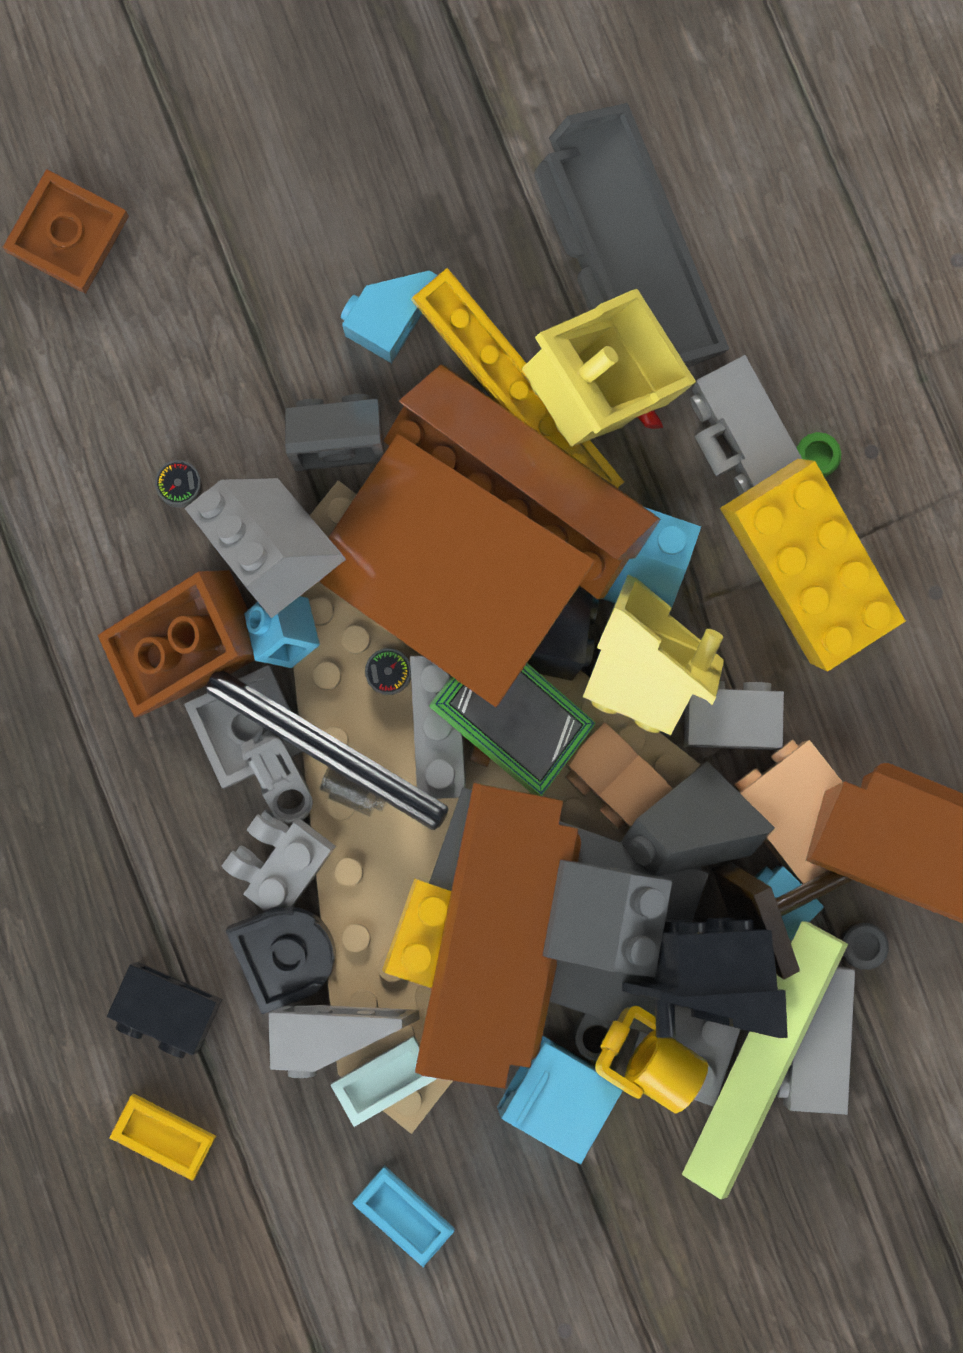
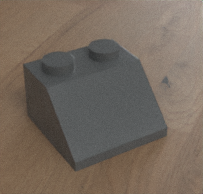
[285,394,385,472]
[543,859,672,977]

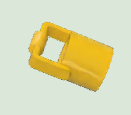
[595,1006,709,1114]

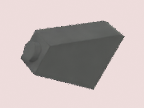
[621,761,775,876]

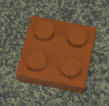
[2,169,129,294]

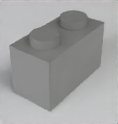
[684,681,784,750]

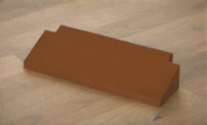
[806,763,963,923]
[415,783,581,1089]

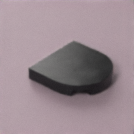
[226,907,336,1014]

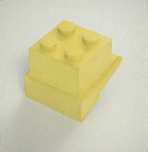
[522,289,696,447]
[583,575,724,735]

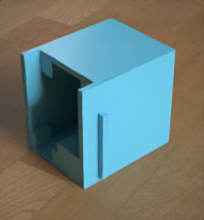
[497,1036,623,1165]

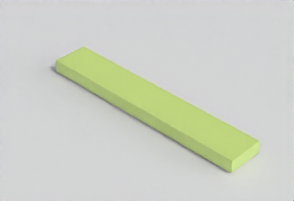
[682,922,848,1200]

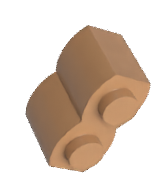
[565,722,673,830]

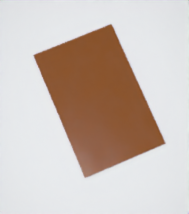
[318,434,596,708]

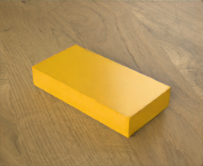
[109,1094,216,1181]

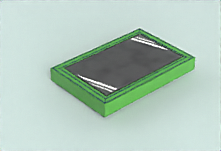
[429,663,596,796]

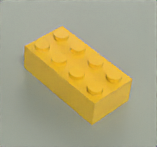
[720,459,906,672]

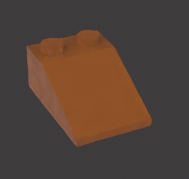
[97,570,255,718]

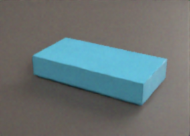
[352,1165,455,1267]

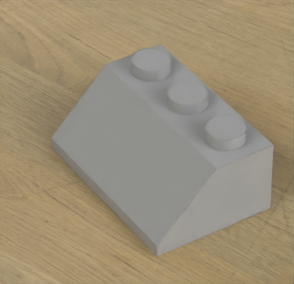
[185,478,346,618]

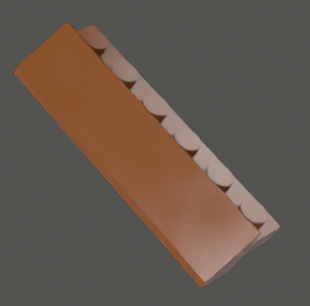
[383,364,661,599]

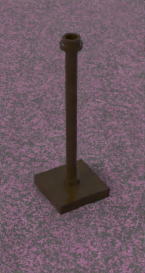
[712,861,852,979]

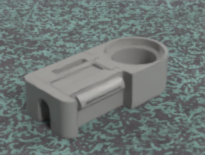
[241,731,313,823]

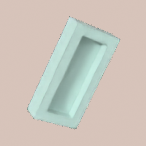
[331,1036,437,1127]

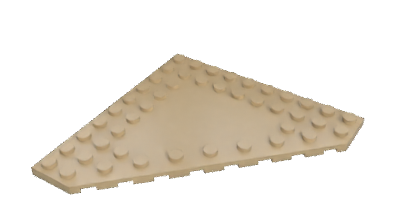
[293,480,700,1134]

